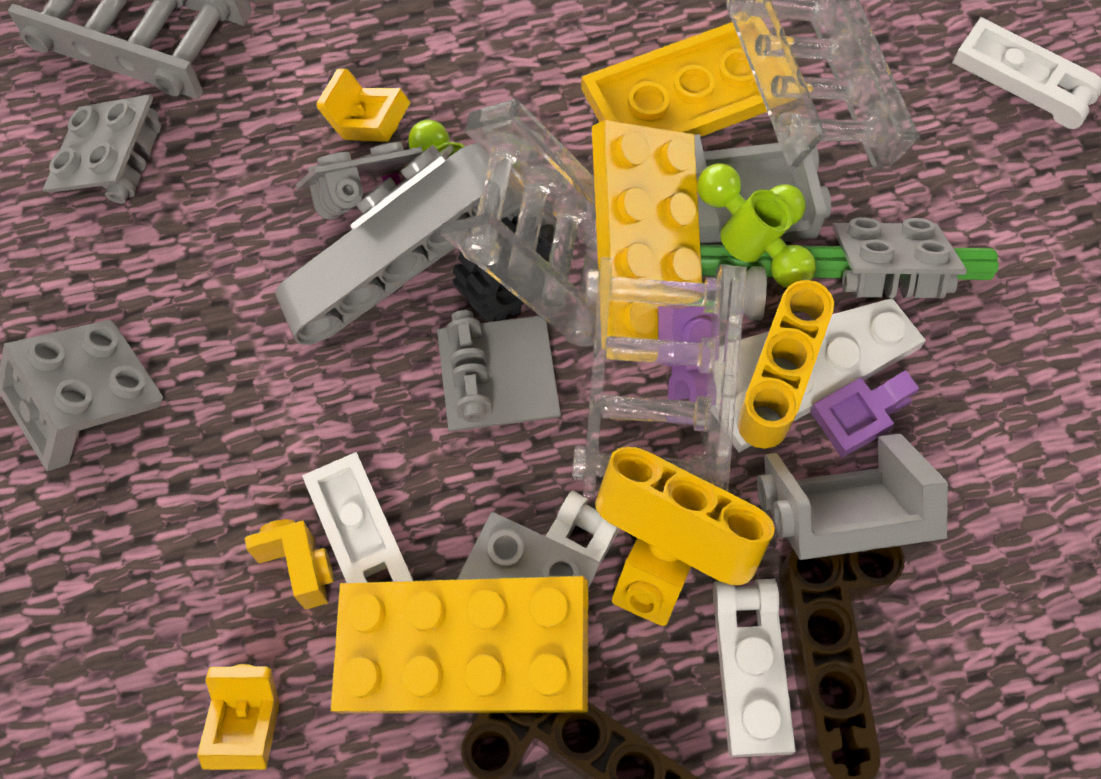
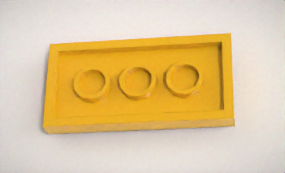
[581,12,808,137]
[592,120,703,351]
[331,576,588,714]

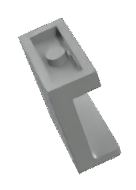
[694,124,831,244]
[757,433,948,560]

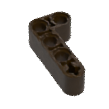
[779,545,905,779]
[461,702,700,779]

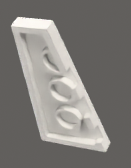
[704,298,926,453]

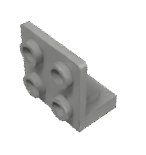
[0,320,163,471]

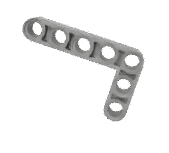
[275,143,563,345]

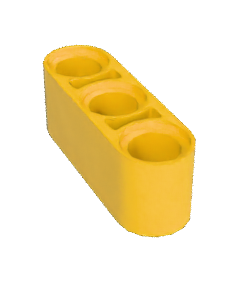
[737,280,834,449]
[595,447,775,585]

